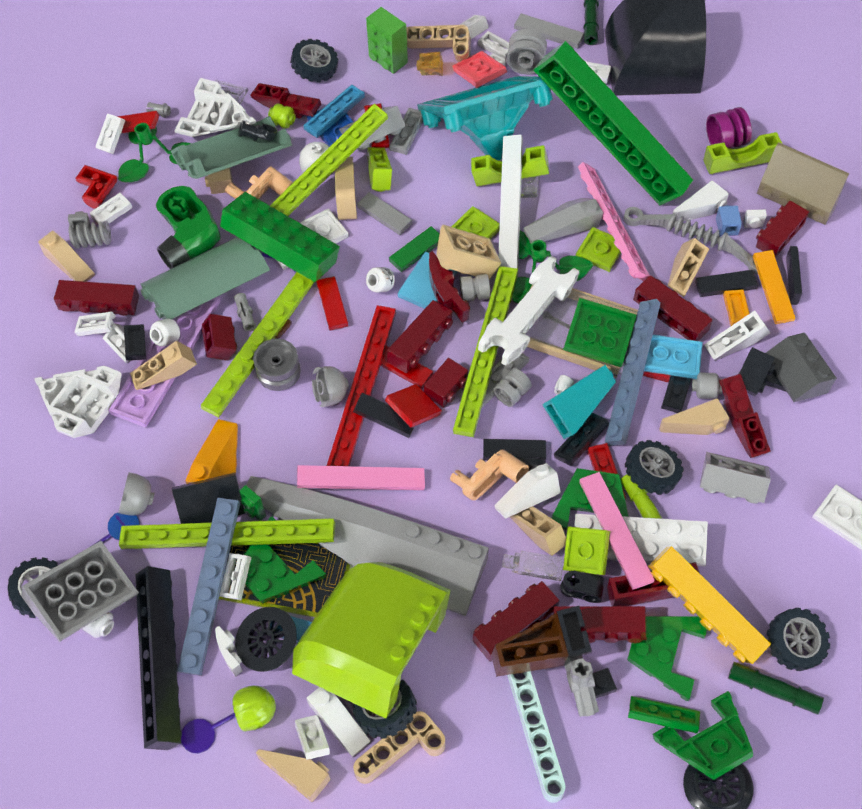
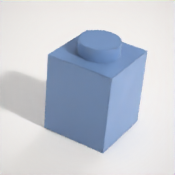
[716,205,742,236]

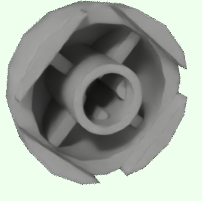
[312,366,349,407]
[118,472,155,516]

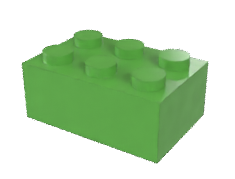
[366,7,408,74]

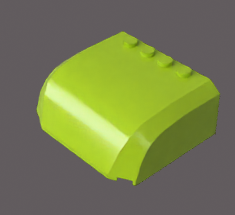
[292,562,451,718]

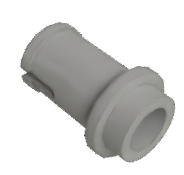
[146,102,171,118]

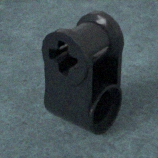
[560,571,605,603]

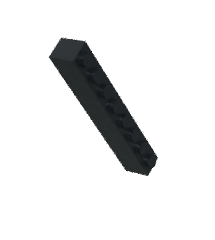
[135,566,182,750]

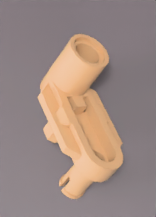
[225,166,293,199]
[450,449,529,501]

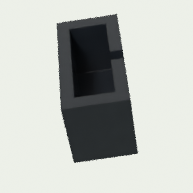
[739,347,776,396]
[557,606,592,659]

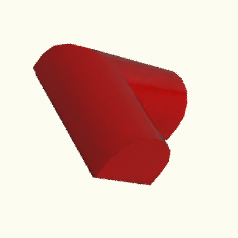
[76,165,118,209]

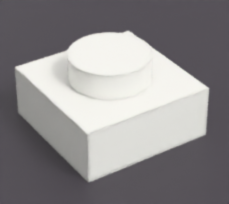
[743,209,767,228]

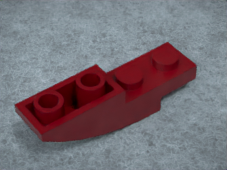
[250,83,322,119]
[429,251,470,323]
[719,373,771,458]

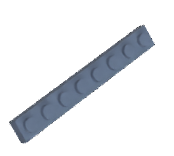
[605,299,661,446]
[178,498,240,676]

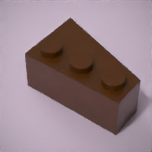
[491,613,569,677]

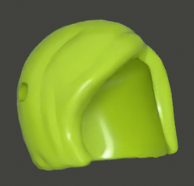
[232,685,276,731]

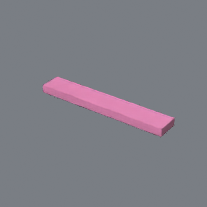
[297,465,425,490]
[580,472,654,590]

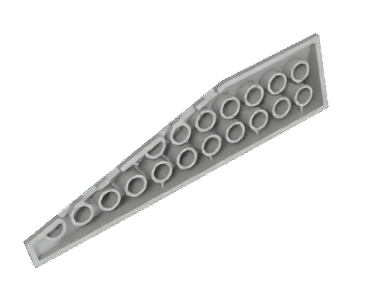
[246,476,489,616]

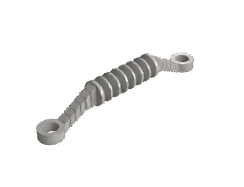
[624,207,758,274]

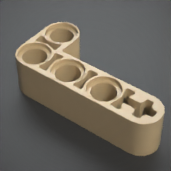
[406,25,471,62]
[335,156,357,220]
[353,711,445,784]

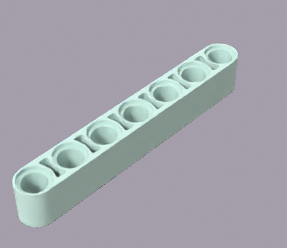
[507,671,566,803]

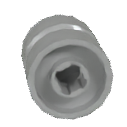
[460,274,490,302]
[493,369,532,407]

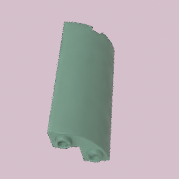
[171,116,292,179]
[141,237,270,320]

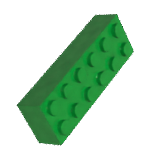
[220,192,340,282]

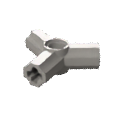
[564,651,599,717]

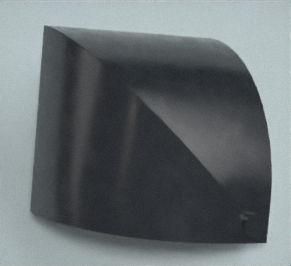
[605,0,706,96]

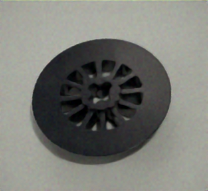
[235,607,297,672]
[683,763,754,809]

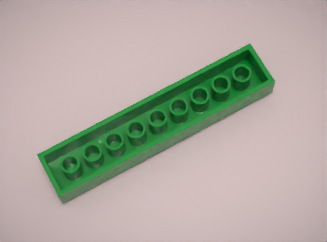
[533,41,693,206]

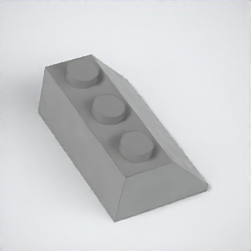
[339,106,405,151]
[700,452,771,504]

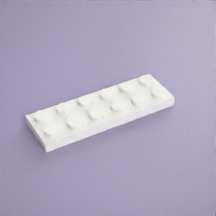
[575,514,708,567]

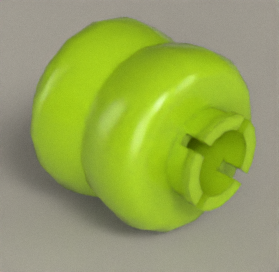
[268,103,296,129]

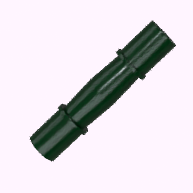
[583,0,599,45]
[728,662,824,715]

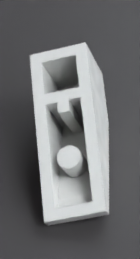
[673,181,729,222]
[704,311,770,361]
[494,463,560,519]
[307,687,371,757]

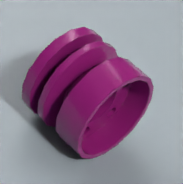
[706,107,752,149]

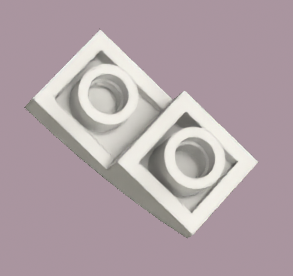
[215,626,242,677]

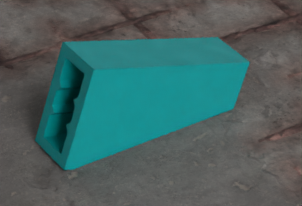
[542,365,616,439]

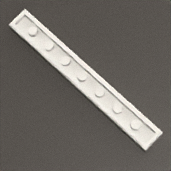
[498,135,523,269]

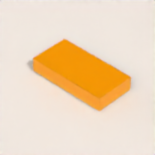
[723,289,750,326]

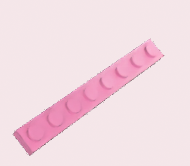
[578,162,650,281]

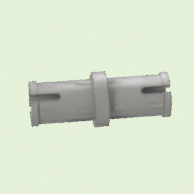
[234,293,256,331]

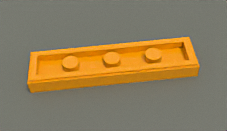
[752,250,795,324]

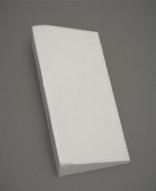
[459,15,489,39]
[103,323,131,363]

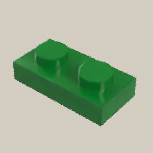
[239,485,266,521]

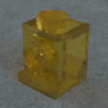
[417,52,443,76]

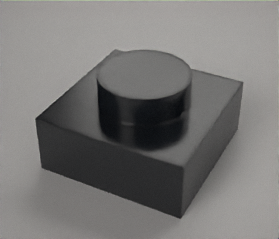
[592,668,617,698]

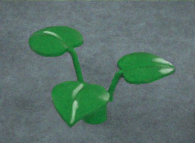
[118,123,192,182]
[512,231,593,304]

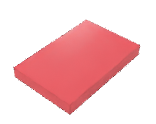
[452,51,507,88]

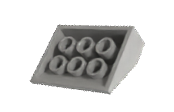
[21,541,139,642]

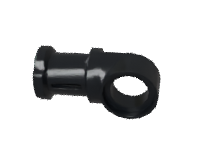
[238,120,277,142]

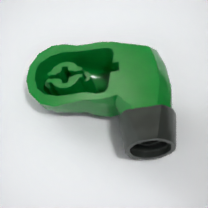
[156,186,221,269]

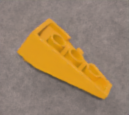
[185,419,238,484]

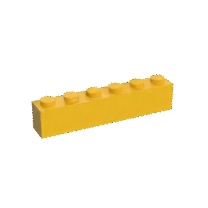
[648,546,771,664]

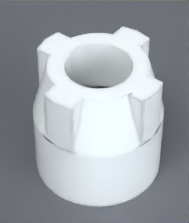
[554,375,574,394]

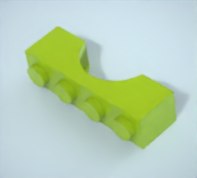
[703,132,782,174]
[471,145,549,186]

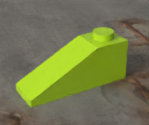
[367,147,392,192]

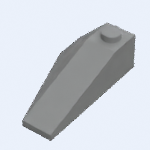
[524,198,603,243]

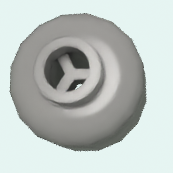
[692,372,722,399]

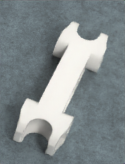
[478,256,579,366]

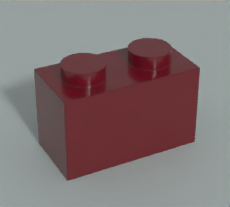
[202,314,237,361]
[424,357,468,408]

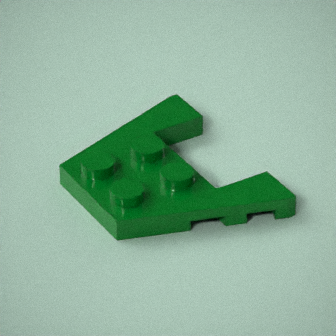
[551,468,629,530]
[234,516,326,604]
[627,616,707,701]
[653,691,753,780]

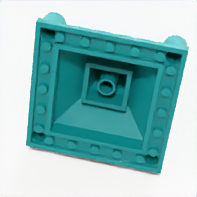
[417,76,553,160]

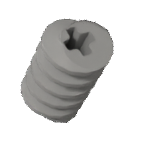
[68,221,111,249]

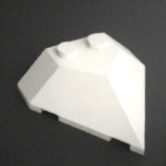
[175,78,256,137]
[34,366,122,438]

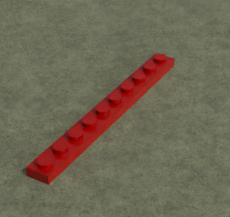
[326,305,396,466]

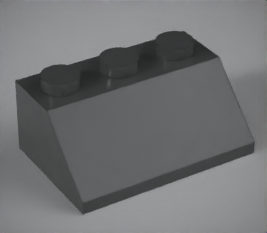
[766,332,837,402]

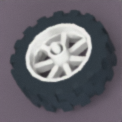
[8,557,58,618]

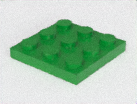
[563,298,637,367]

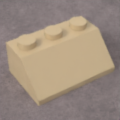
[436,225,501,280]

